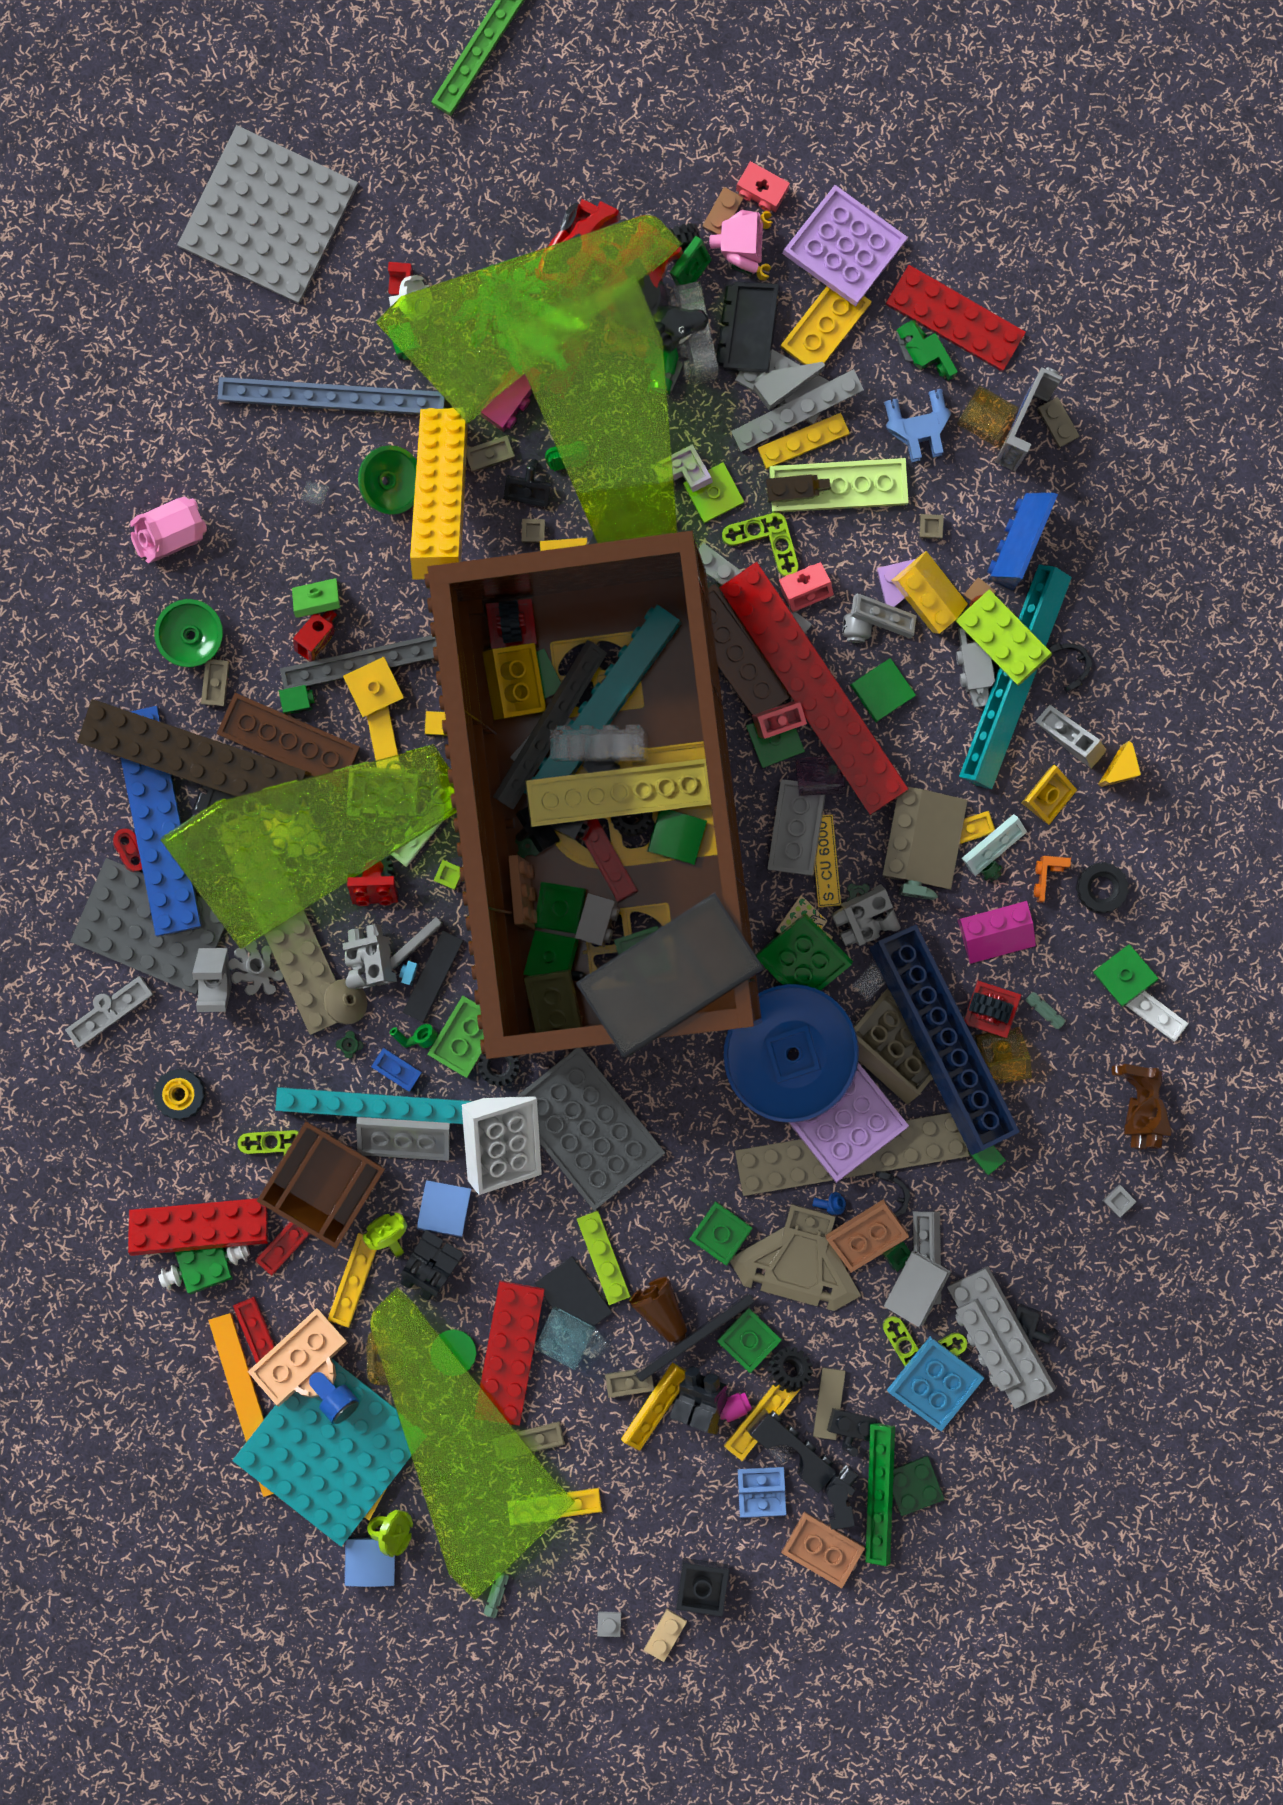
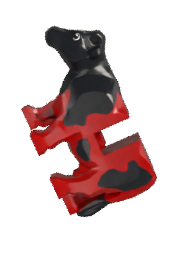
[538,199,708,353]

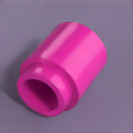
[720,1393,752,1423]

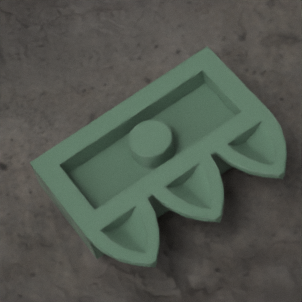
[899,880,938,900]

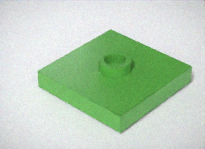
[292,578,340,618]

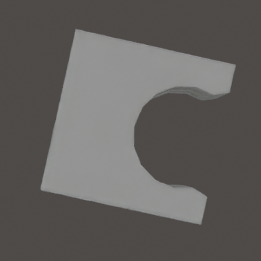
[192,948,232,1012]

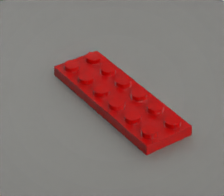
[885,265,1026,372]
[128,1198,268,1256]
[474,1280,545,1426]

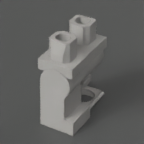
[831,884,901,946]
[342,924,397,990]

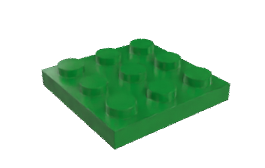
[756,913,853,990]

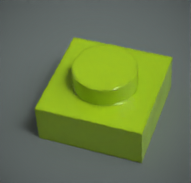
[434,860,460,890]

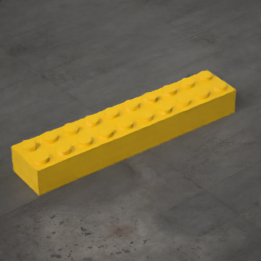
[410,408,468,580]

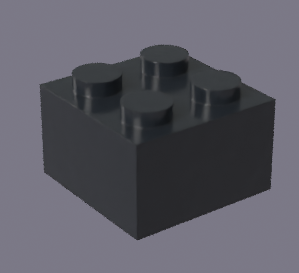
[676,1558,729,1616]

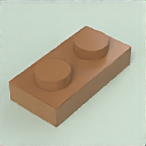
[702,187,744,235]

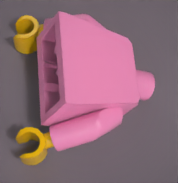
[709,210,773,281]

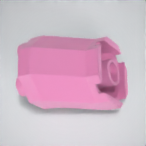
[130,497,207,563]

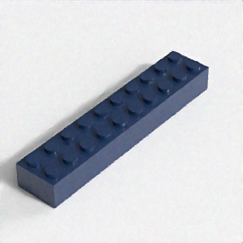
[869,924,1020,1156]

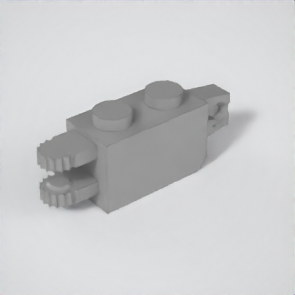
[956,628,995,708]

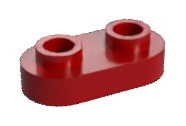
[113,829,143,872]

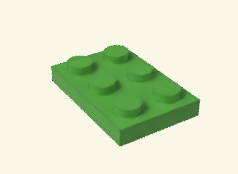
[427,996,484,1078]

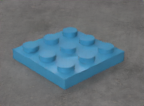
[887,1336,984,1432]

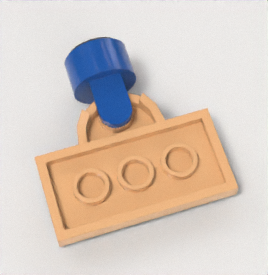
[248,1308,359,1424]

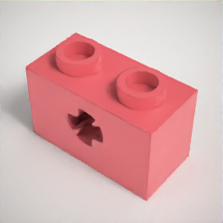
[736,161,790,213]
[779,562,834,613]
[752,701,807,739]

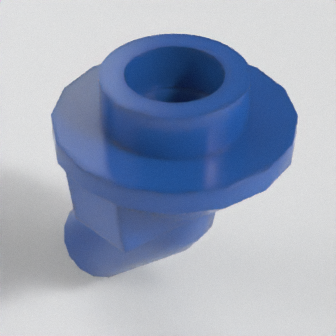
[812,1192,846,1215]

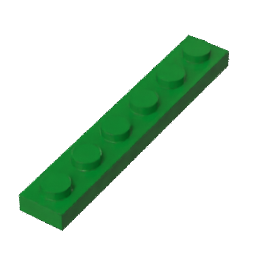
[865,1423,895,1566]

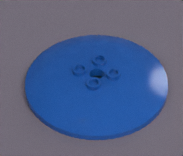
[724,984,859,1123]

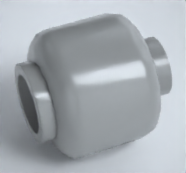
[842,613,872,643]

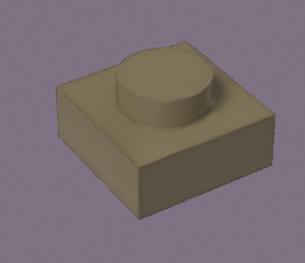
[919,514,944,539]
[522,519,545,543]

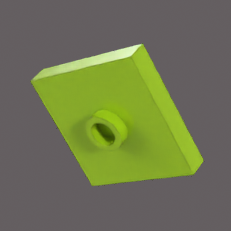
[683,462,744,524]

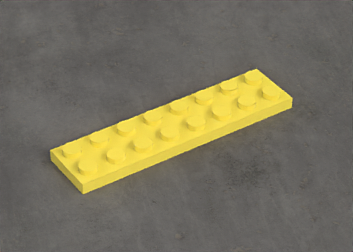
[525,759,711,827]

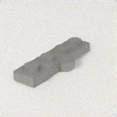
[65,976,154,1048]

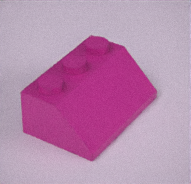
[958,901,1036,964]

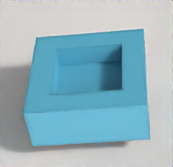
[399,961,419,986]

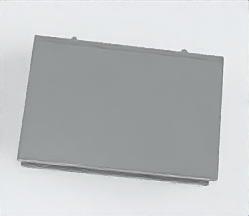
[884,1251,951,1327]

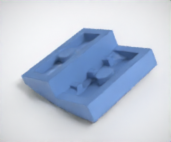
[417,1180,471,1238]
[738,1467,786,1518]
[345,1537,395,1587]

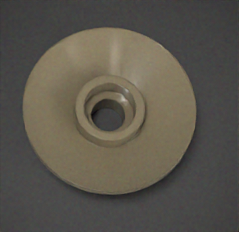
[324,979,367,1025]

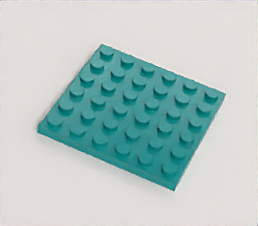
[232,1358,428,1547]

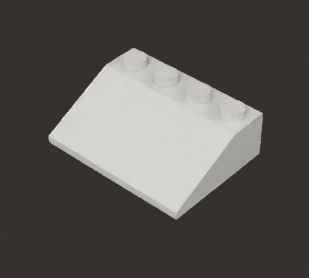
[462,1097,542,1195]

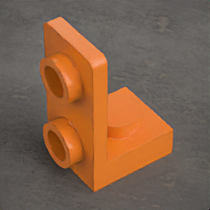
[1034,856,1071,903]

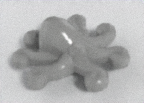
[227,940,284,996]

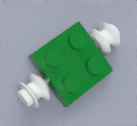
[159,1245,250,1295]

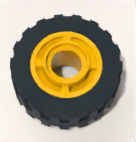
[153,1069,207,1120]

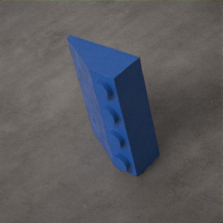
[987,493,1058,590]

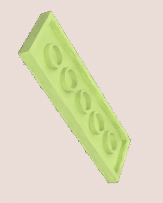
[769,458,908,513]

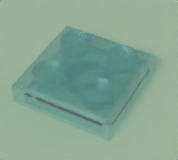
[534,1307,595,1370]

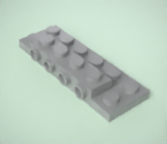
[947,1266,1056,1409]

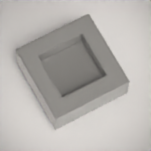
[1102,1185,1136,1217]
[597,1611,621,1637]

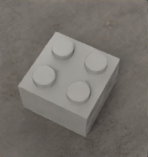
[575,893,620,947]

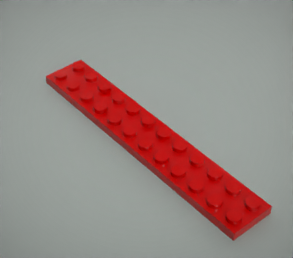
[719,562,909,815]

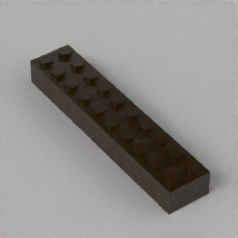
[77,699,312,817]

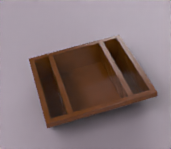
[257,1120,385,1249]

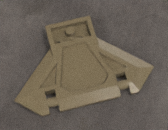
[730,1203,861,1311]

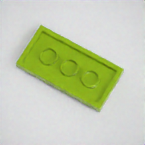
[955,589,1052,686]

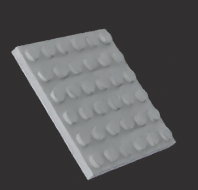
[177,125,358,304]

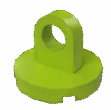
[363,1213,407,1258]
[367,1510,413,1557]

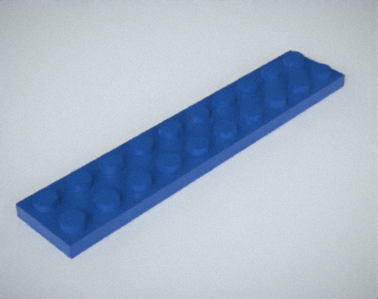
[120,706,202,937]

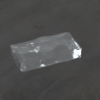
[851,960,885,1002]

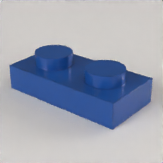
[371,1048,422,1092]

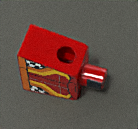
[293,610,338,662]

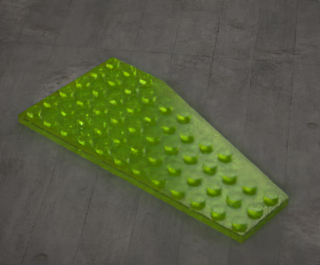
[507,275,677,543]
[161,744,457,949]

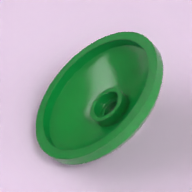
[358,445,417,515]
[154,599,223,668]

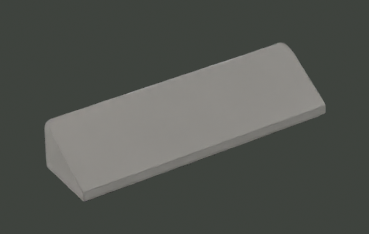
[913,1211,941,1305]

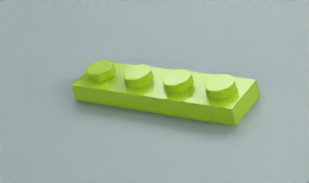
[577,1210,631,1305]

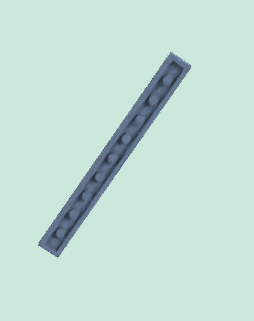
[217,377,445,415]

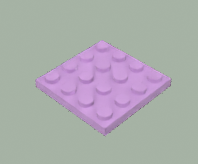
[782,185,908,307]
[788,1063,909,1183]

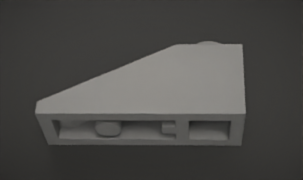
[753,362,825,411]
[1035,705,1106,769]

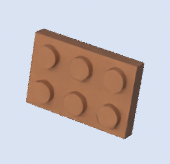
[509,855,537,931]
[825,1199,909,1273]
[781,1511,865,1588]

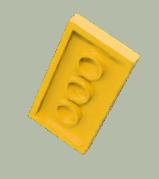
[780,286,872,365]

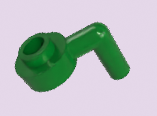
[390,1024,437,1048]

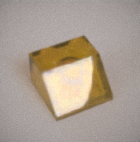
[957,385,1018,447]
[975,1027,1032,1085]

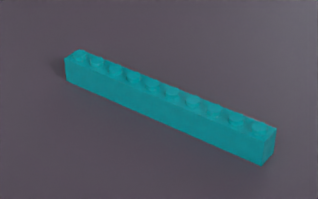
[959,565,1072,789]
[524,604,682,794]
[275,1087,472,1124]

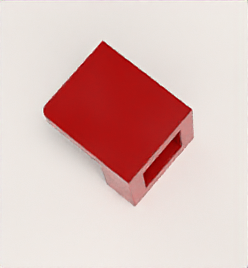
[388,262,413,295]

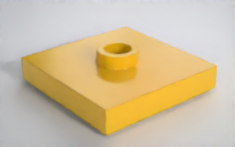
[343,656,404,717]

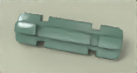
[1026,992,1065,1029]
[484,1571,509,1618]

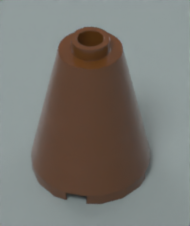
[629,1277,687,1343]

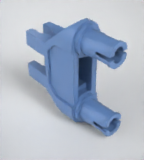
[884,389,951,463]

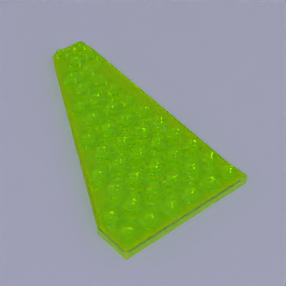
[376,215,682,423]
[370,1287,575,1600]

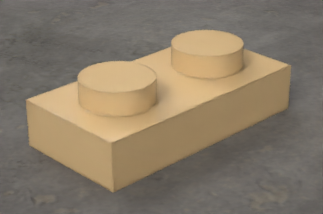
[644,1609,687,1662]

